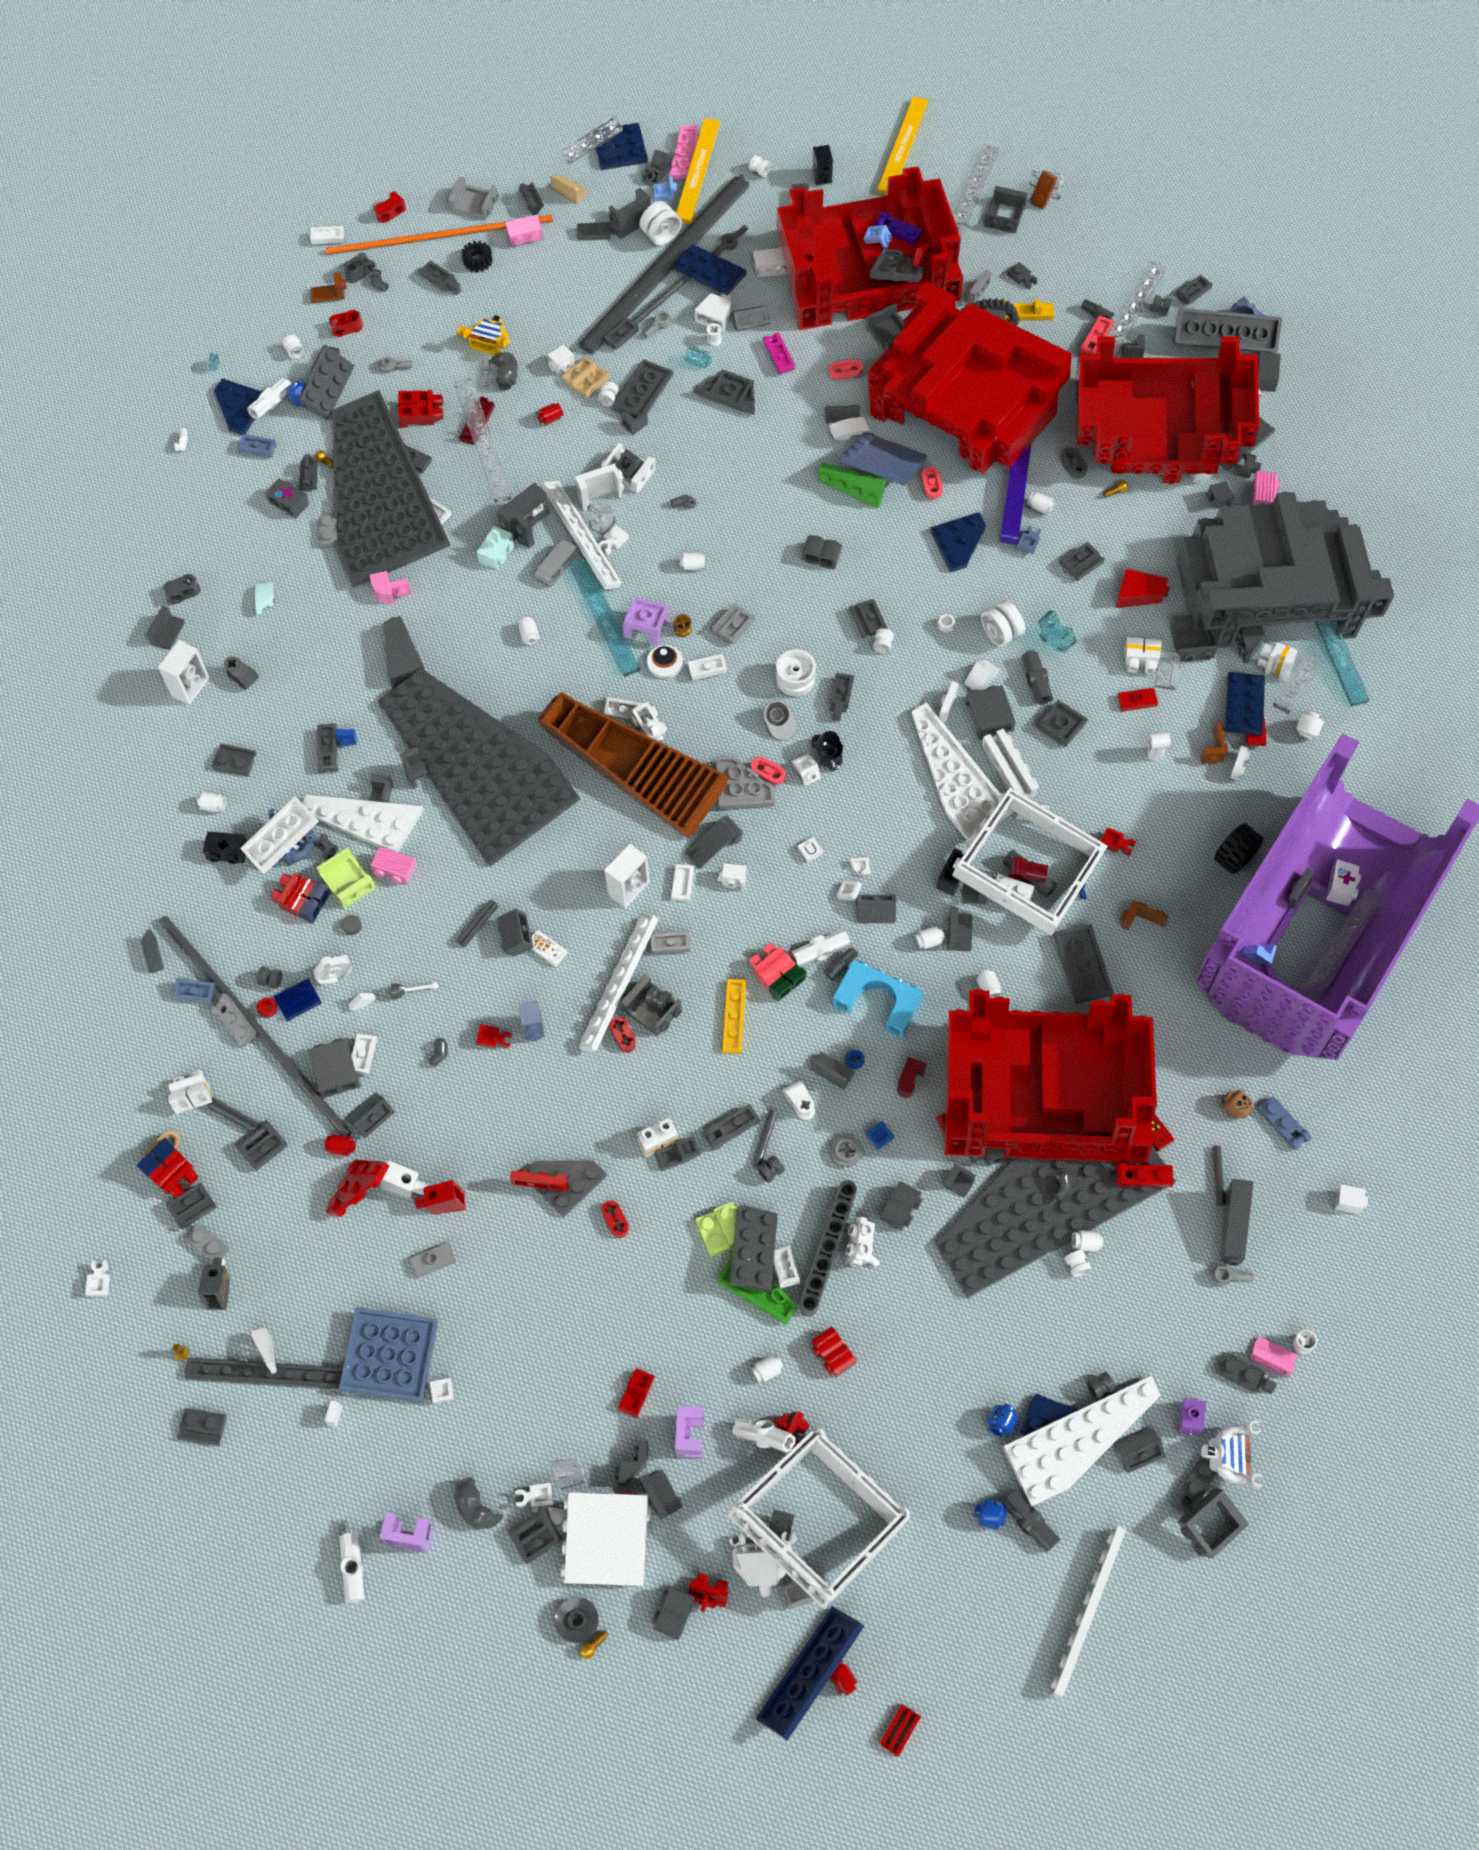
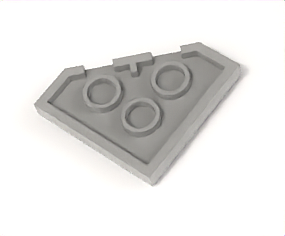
[716,756,775,810]

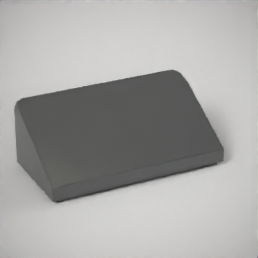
[141,929,164,973]

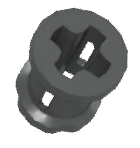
[313,834,338,859]

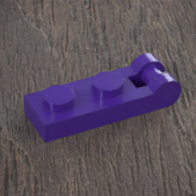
[874,211,923,245]

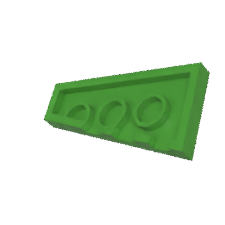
[817,463,886,508]
[716,1257,798,1325]

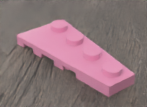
[669,125,698,180]

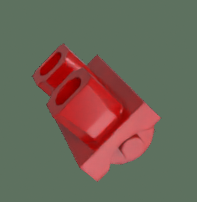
[772,1411,810,1449]
[688,1573,729,1613]

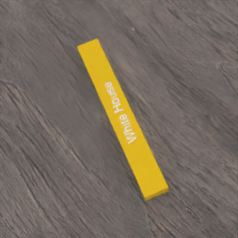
[877,96,928,195]
[676,118,720,224]

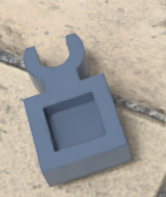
[1017,525,1041,554]

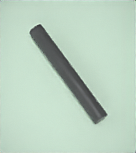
[753,1111,778,1168]
[1213,1145,1225,1206]

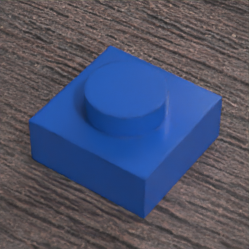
[335,729,357,746]
[866,1121,894,1150]

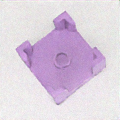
[623,597,669,645]
[675,1406,704,1459]
[380,1512,434,1553]

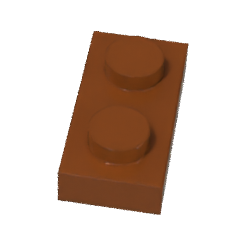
[1030,170,1058,209]

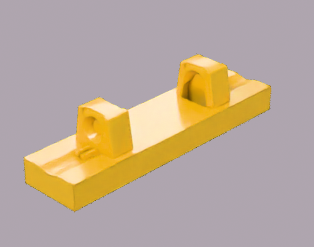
[1004,299,1054,321]

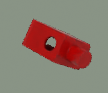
[415,1180,466,1214]

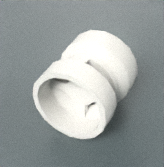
[749,155,771,177]
[282,334,305,359]
[598,382,619,406]
[873,629,894,654]
[1064,1250,1092,1278]
[1292,1330,1317,1355]

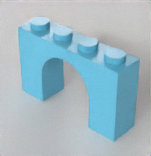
[832,960,924,1038]

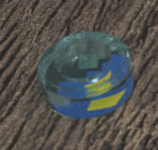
[209,353,219,371]

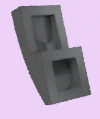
[654,1136,701,1171]

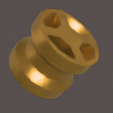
[673,614,692,637]

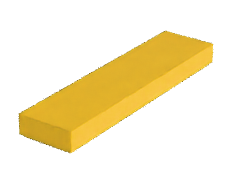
[722,979,746,1054]

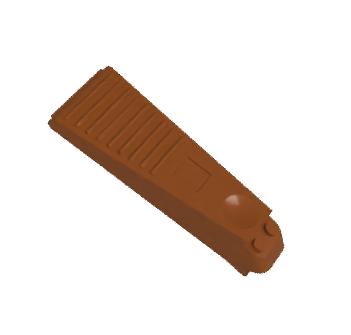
[538,692,730,838]

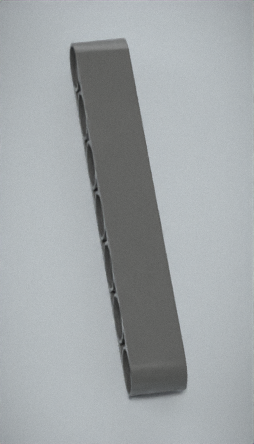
[800,1180,857,1317]

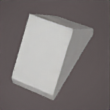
[964,660,1000,691]

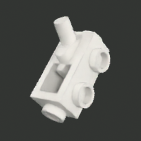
[631,702,667,743]
[844,1217,880,1268]

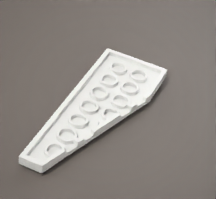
[911,703,1013,842]
[1003,1376,1161,1507]

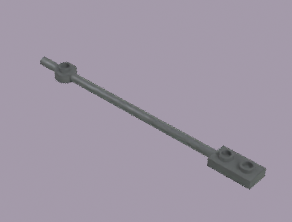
[604,225,748,350]

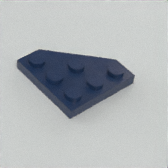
[214,378,262,435]
[930,512,986,573]

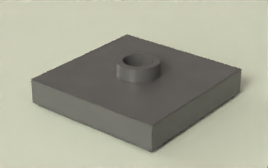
[1036,700,1088,747]

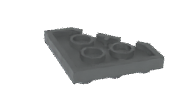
[870,249,924,283]
[527,1160,607,1218]

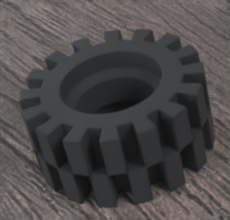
[462,240,493,273]

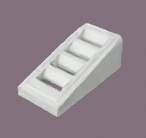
[251,1327,277,1374]

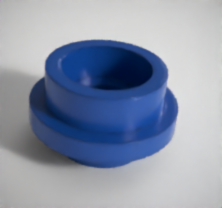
[845,1050,865,1069]

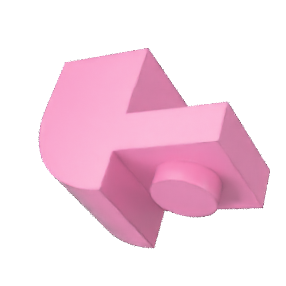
[370,571,411,604]

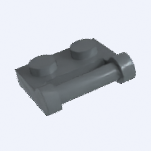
[234,1120,288,1171]
[508,1506,563,1564]

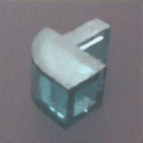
[1038,610,1077,653]

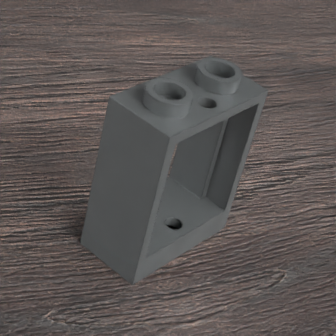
[1177,1488,1249,1559]

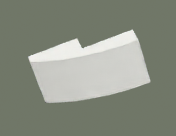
[829,417,869,440]

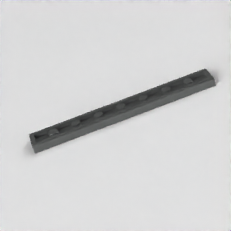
[185,1357,343,1390]

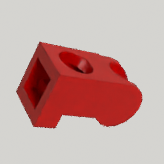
[375,191,406,223]

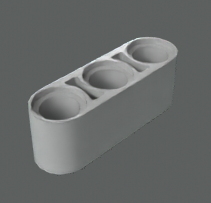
[535,539,579,586]

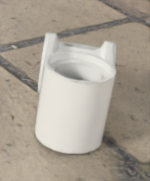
[782,1080,815,1120]

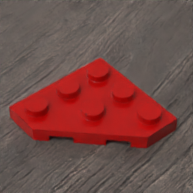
[326,1160,390,1217]

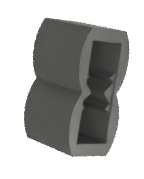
[802,535,842,569]
[880,1181,923,1231]
[652,1587,695,1640]

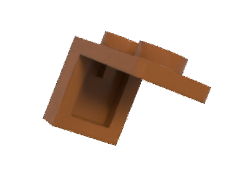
[310,272,347,303]
[1200,721,1228,765]
[1121,901,1168,930]

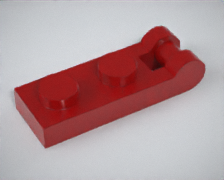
[1115,1163,1174,1187]
[510,1169,569,1192]

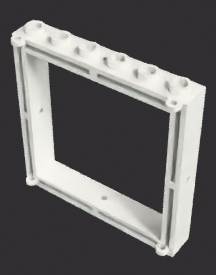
[952,788,1108,936]
[728,1427,911,1610]

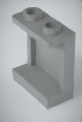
[448,176,499,220]

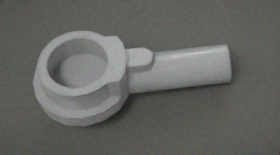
[643,311,671,338]
[378,357,412,373]
[1211,1266,1253,1286]

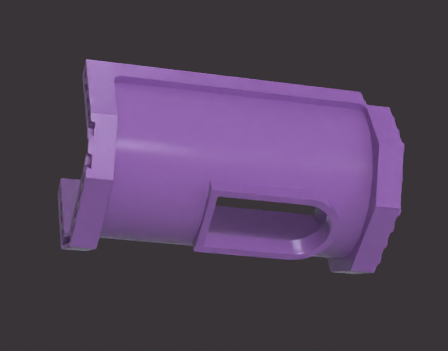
[1195,733,1479,1060]

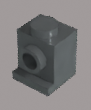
[615,449,644,479]

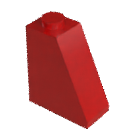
[1116,568,1170,608]

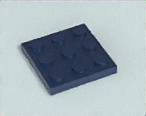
[592,123,648,170]

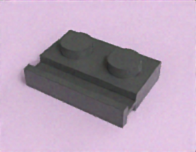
[1061,542,1105,581]
[849,599,887,639]
[212,744,257,777]
[166,1182,217,1230]
[177,1408,227,1446]

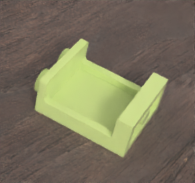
[316,848,376,908]

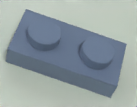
[238,434,277,458]
[174,978,216,1002]

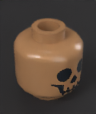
[1223,1090,1253,1119]

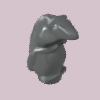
[489,351,518,390]
[455,1477,503,1529]

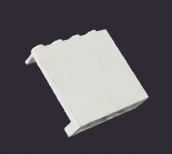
[561,1491,648,1586]

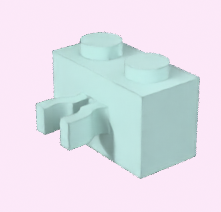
[477,526,514,570]

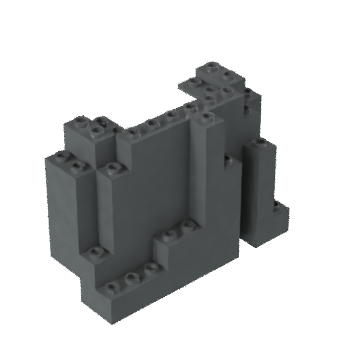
[1177,492,1394,648]

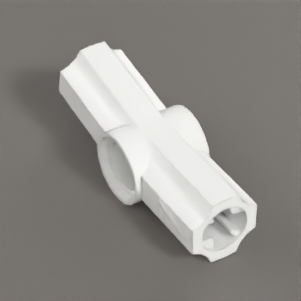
[733,1418,795,1453]

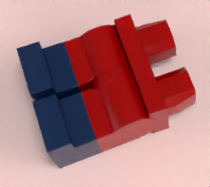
[270,873,330,923]
[136,1138,199,1198]

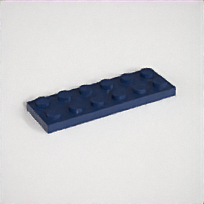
[755,1606,865,1741]

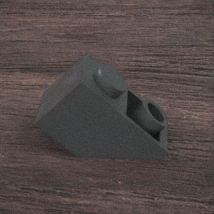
[1235,626,1265,663]

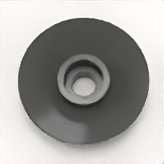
[555,1597,599,1643]

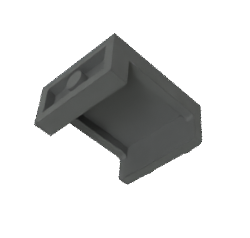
[609,187,651,239]
[866,304,904,352]
[1170,615,1217,662]
[966,685,1016,739]
[620,974,682,1036]
[308,1038,361,1098]

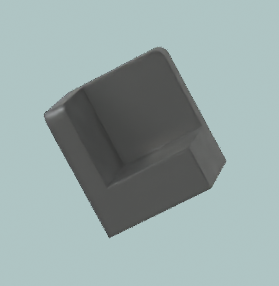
[1122,334,1145,358]
[620,411,648,435]
[1207,481,1234,507]
[370,775,393,803]
[962,883,987,904]
[944,1163,976,1197]

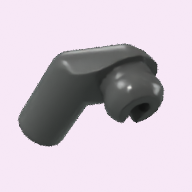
[371,269,389,291]
[670,495,696,509]
[428,1038,448,1067]
[1053,1171,1072,1202]

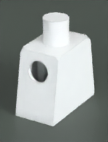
[695,293,732,333]
[380,1160,428,1198]

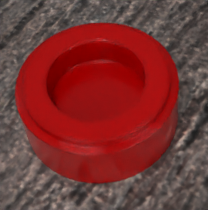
[257,998,278,1018]

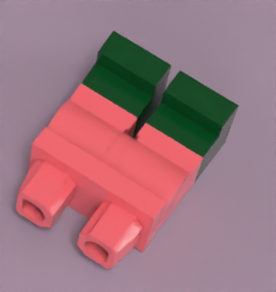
[749,943,807,1002]

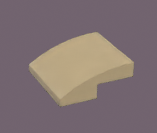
[561,357,611,398]

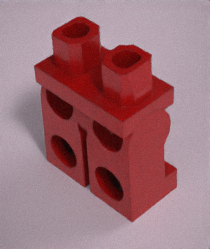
[398,390,443,428]

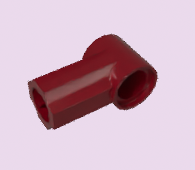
[1008,856,1048,882]

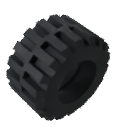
[1214,823,1264,874]

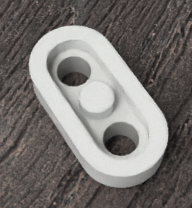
[1230,746,1250,780]

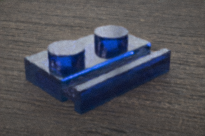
[274,978,322,1022]

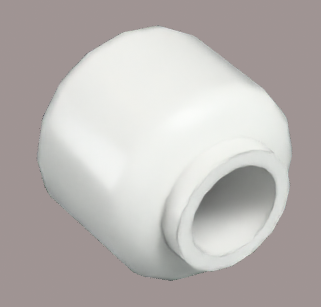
[1296,711,1324,739]

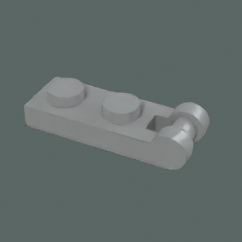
[210,993,256,1047]

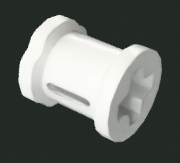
[706,323,722,346]

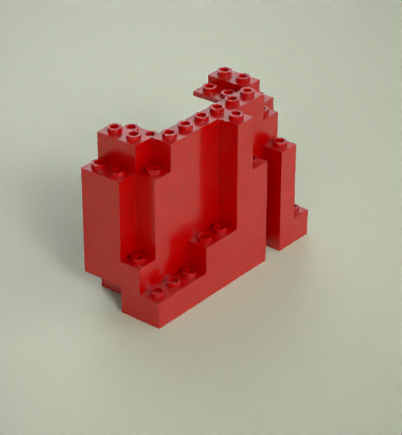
[777,166,963,331]
[868,282,1072,475]
[1076,336,1260,484]
[944,989,1157,1163]

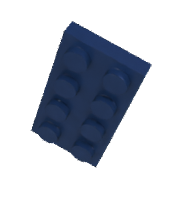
[673,244,747,296]
[1224,672,1265,736]

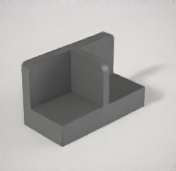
[400,746,427,788]

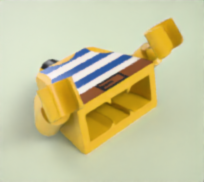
[457,315,510,355]

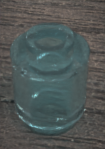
[686,347,712,368]

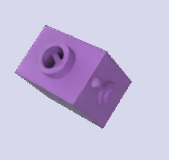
[1177,1398,1206,1436]

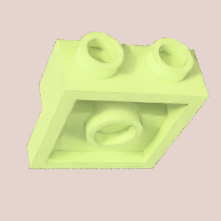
[695,1202,739,1258]

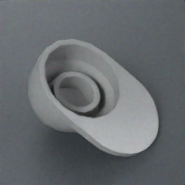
[763,700,796,740]

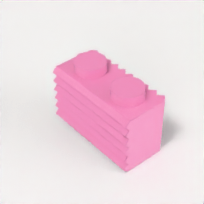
[505,215,543,246]
[1251,471,1280,505]
[371,847,417,884]

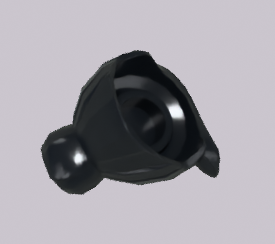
[811,731,843,771]

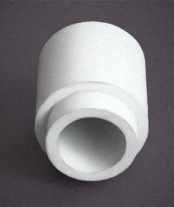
[1027,492,1055,514]
[680,552,705,570]
[518,617,540,645]
[197,792,227,812]
[915,926,945,950]
[976,970,1001,998]
[1071,1230,1103,1252]
[751,1354,783,1383]

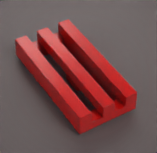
[879,1704,921,1757]

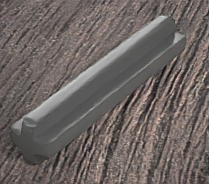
[457,900,498,947]
[207,1097,259,1133]

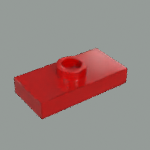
[1118,688,1158,712]

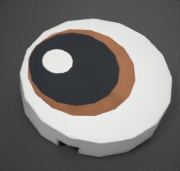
[647,645,683,679]

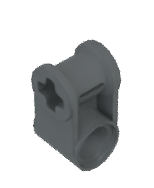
[343,252,376,283]
[163,574,201,604]
[224,656,259,690]

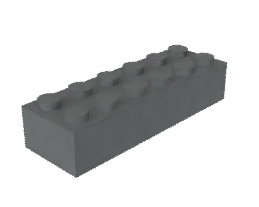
[1173,308,1282,353]

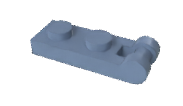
[1257,1096,1312,1150]

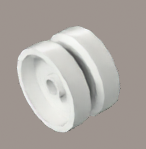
[639,201,682,246]
[981,600,1025,647]
[776,649,816,697]

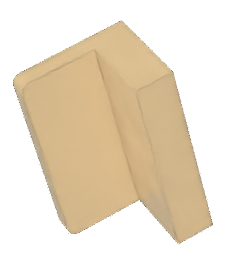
[550,174,587,204]

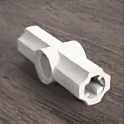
[247,378,291,420]
[791,929,850,967]
[339,1533,365,1603]

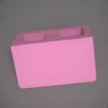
[1249,1337,1297,1378]

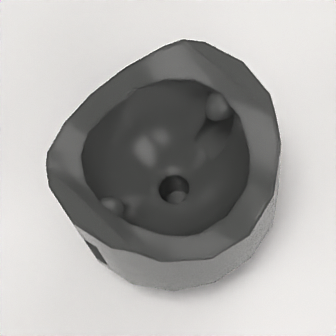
[1237,452,1262,479]

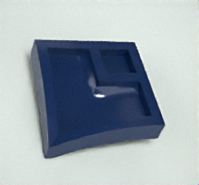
[1020,1393,1077,1435]

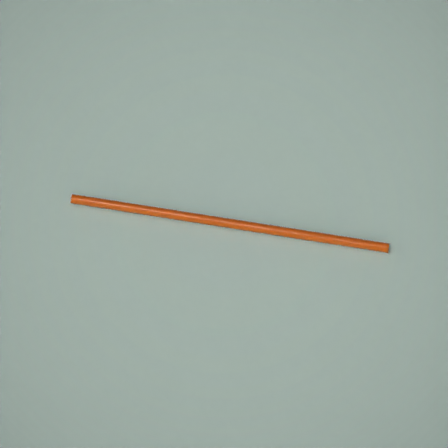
[325,215,553,255]

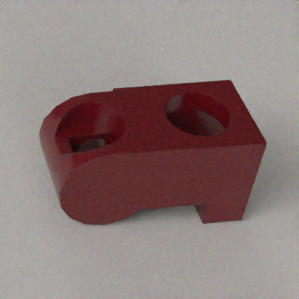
[897,1057,927,1098]

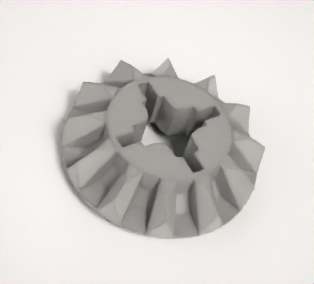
[831,1135,863,1167]

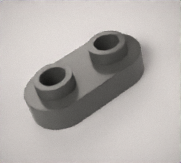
[1061,447,1088,478]

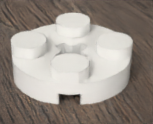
[313,955,353,984]

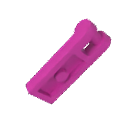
[762,332,795,374]

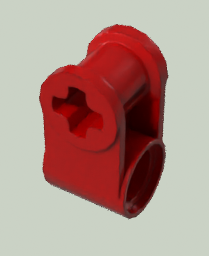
[329,310,363,337]

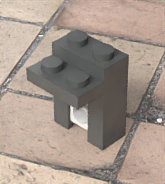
[497,483,549,548]

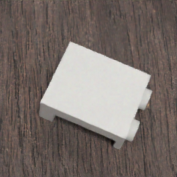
[601,442,656,494]
[575,464,624,511]

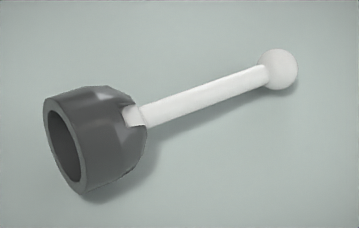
[391,982,438,1000]

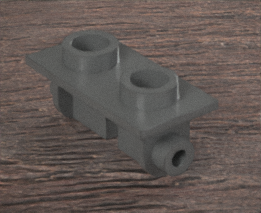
[519,182,544,215]
[825,404,860,423]
[299,454,318,490]

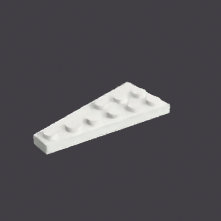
[302,795,424,852]

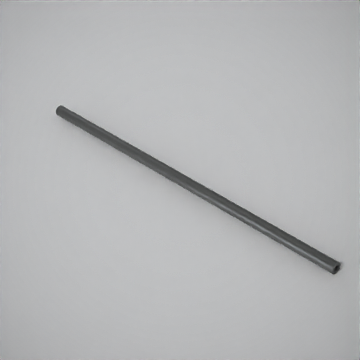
[159,916,352,1136]

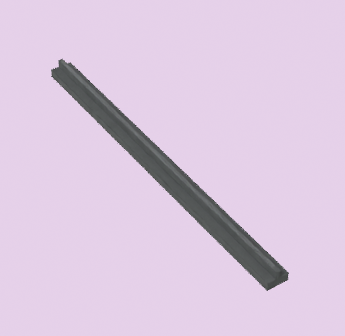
[579,174,749,355]

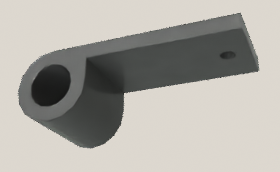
[685,816,743,869]

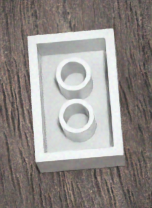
[158,640,210,705]
[604,844,650,908]

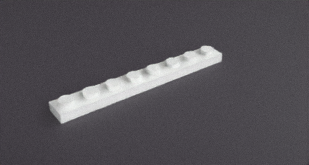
[542,481,622,590]
[578,915,658,1052]
[1051,1526,1126,1699]

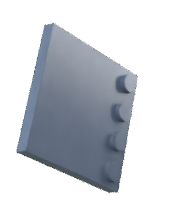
[840,432,928,486]
[339,1307,439,1403]

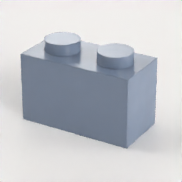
[518,1001,545,1041]

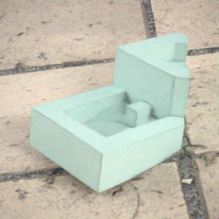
[255,582,274,615]

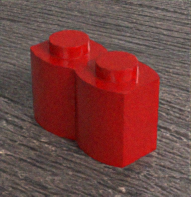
[811,1326,856,1378]

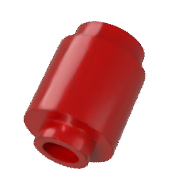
[537,403,564,426]
[325,1134,356,1156]
[830,1661,858,1696]

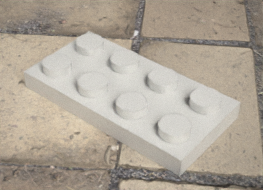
[240,796,319,874]

